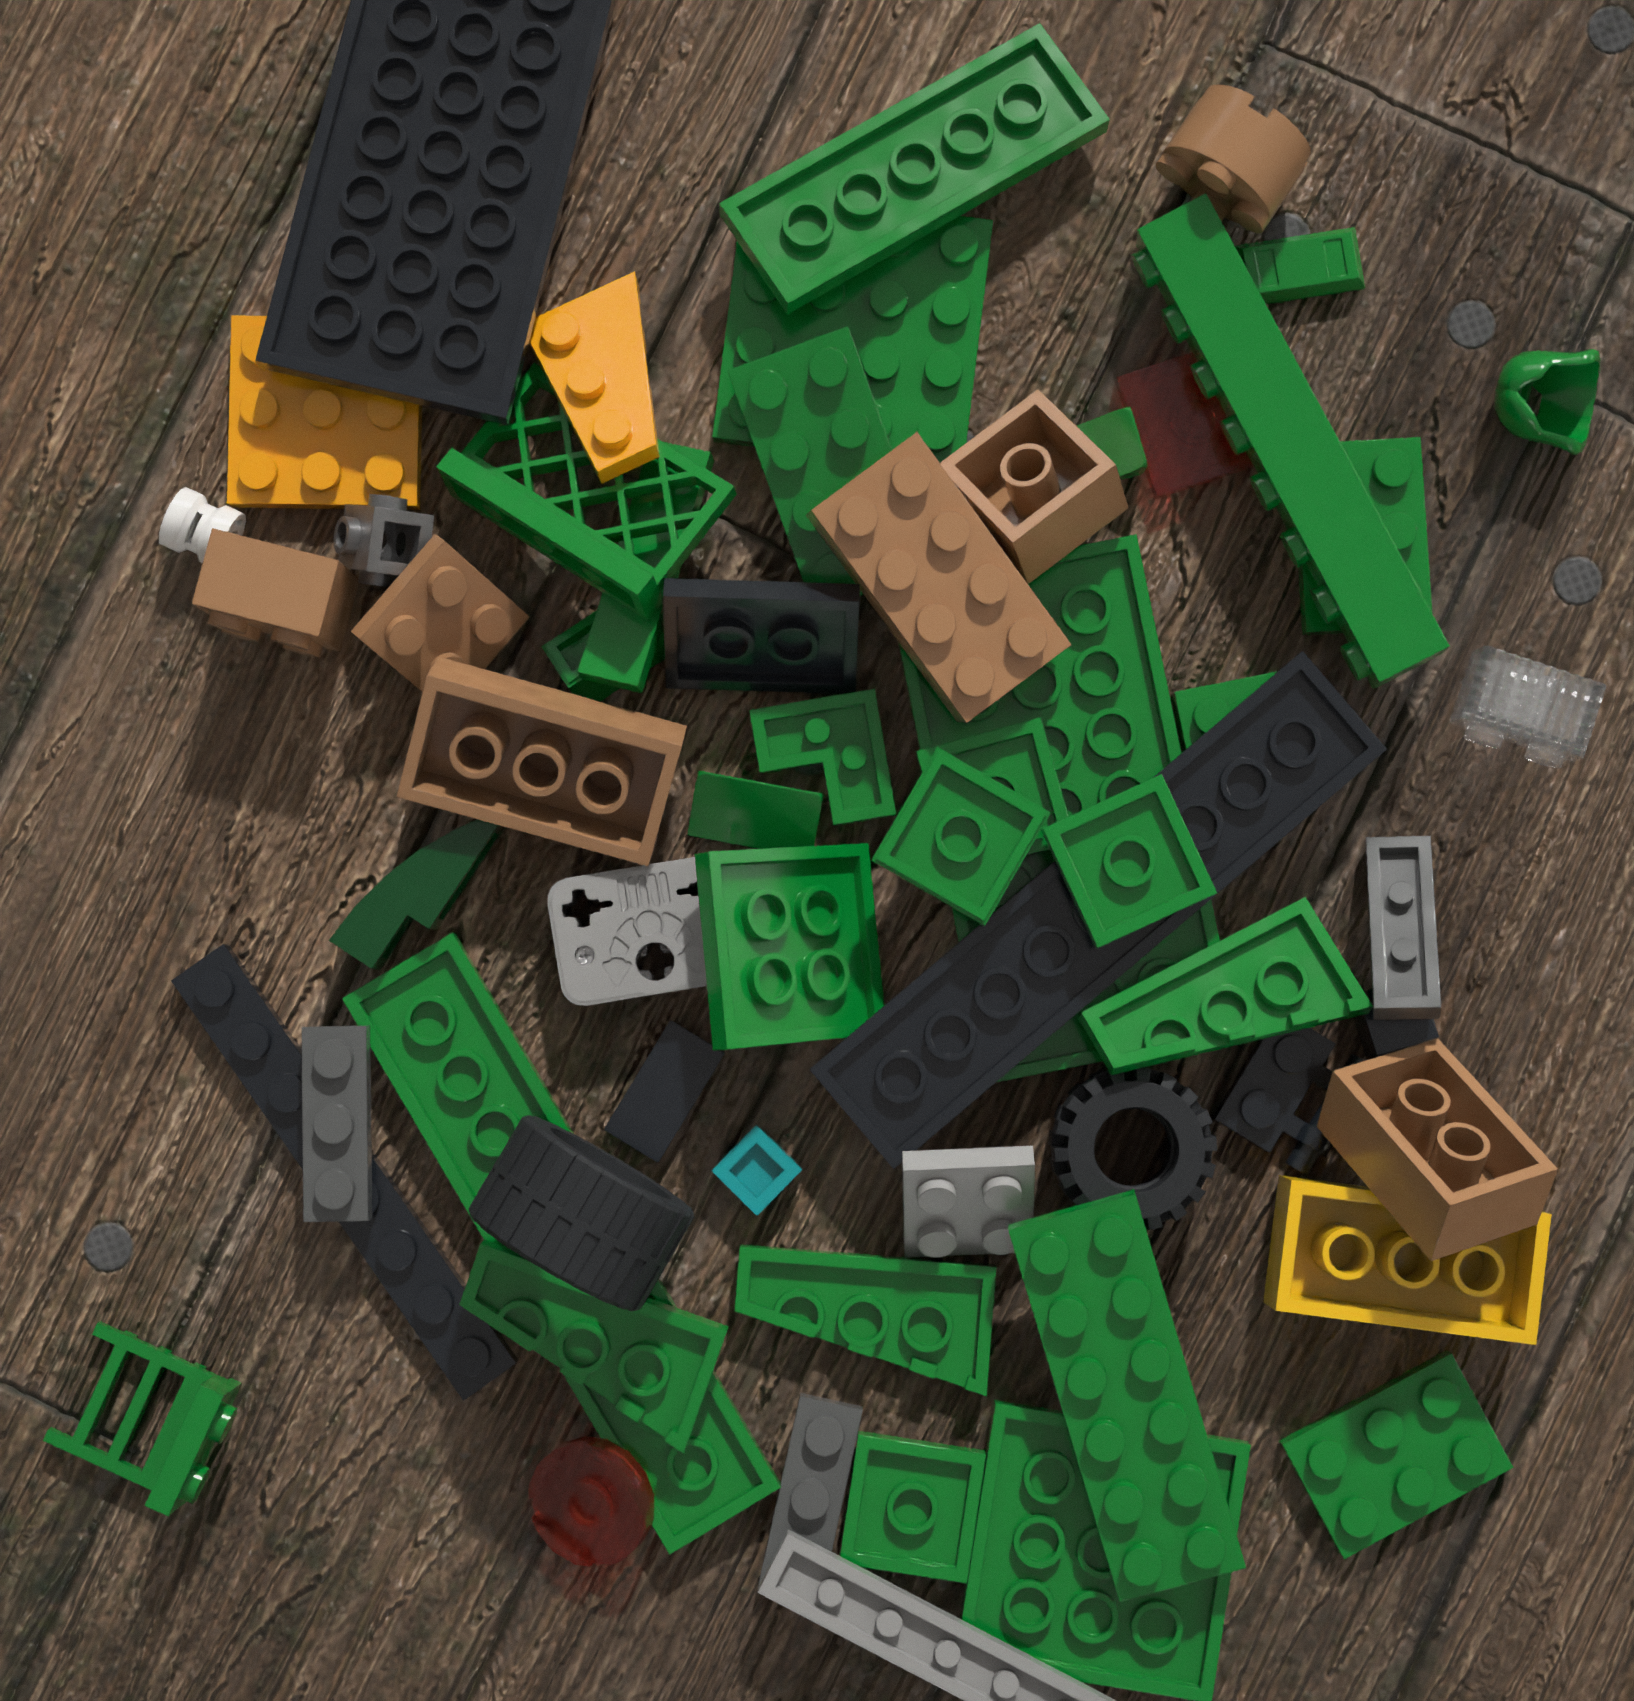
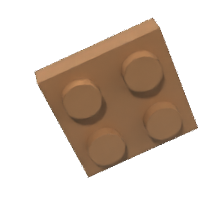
[351,534,530,692]

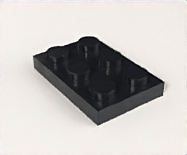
[663,578,860,694]

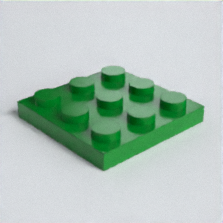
[694,843,884,1051]

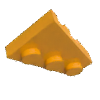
[529,271,660,484]

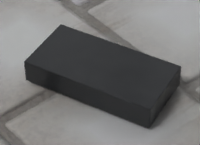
[604,1020,725,1163]

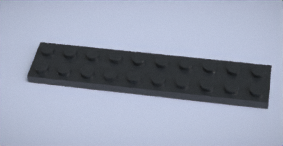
[809,651,1387,1169]

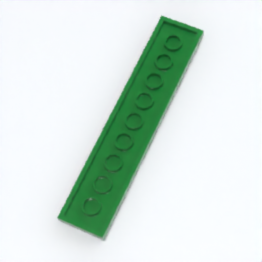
[342,933,781,1555]

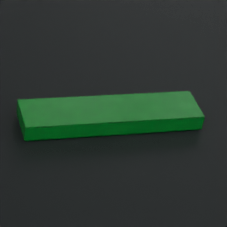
[577,442,715,693]

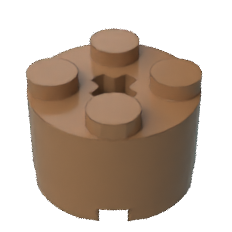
[1155,84,1311,233]

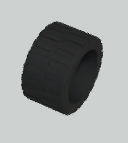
[468,1115,695,1311]

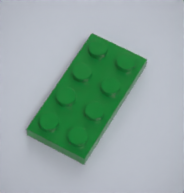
[727,326,892,596]

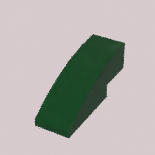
[329,819,506,969]

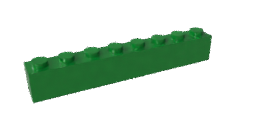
[1131,193,1450,689]

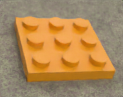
[227,315,422,510]

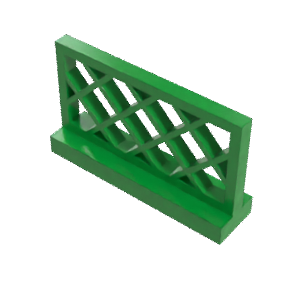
[436,363,737,622]

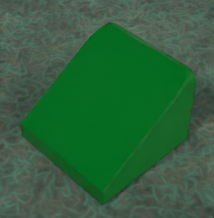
[1077,406,1148,480]

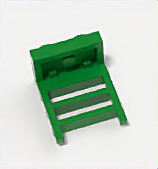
[43,1321,242,1516]

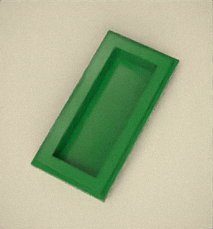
[1235,227,1365,305]

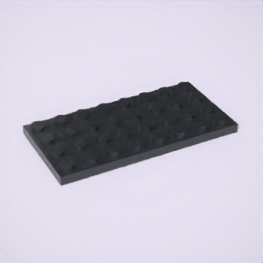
[255,0,615,425]

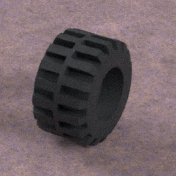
[1048,1068,1217,1230]

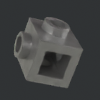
[334,494,434,587]

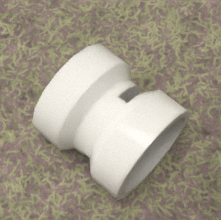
[159,487,246,563]

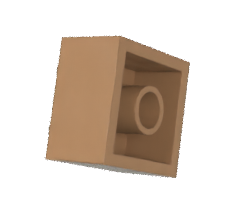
[940,389,1128,584]
[192,528,359,658]

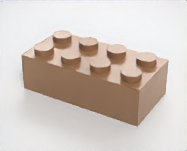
[806,432,1071,723]
[397,657,687,866]

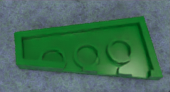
[1079,897,1373,1075]
[459,1239,728,1454]
[735,1244,997,1396]

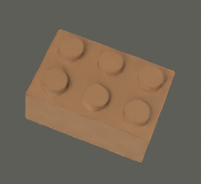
[1317,1038,1558,1261]

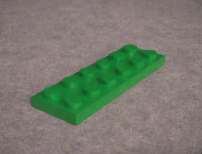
[719,23,1110,315]
[1008,1189,1246,1602]

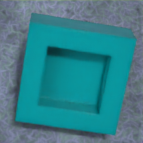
[711,1124,802,1216]

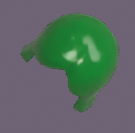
[1494,349,1601,455]

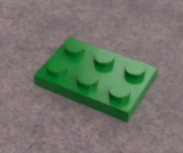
[1298,437,1433,635]
[1279,1350,1514,1559]

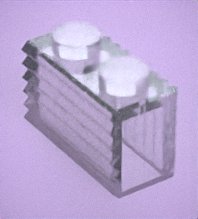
[1450,645,1607,769]

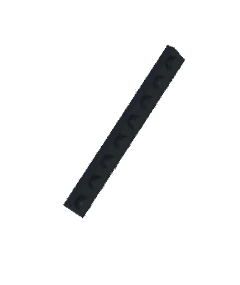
[171,944,519,1401]

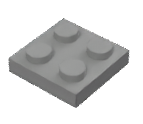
[902,1146,1035,1258]

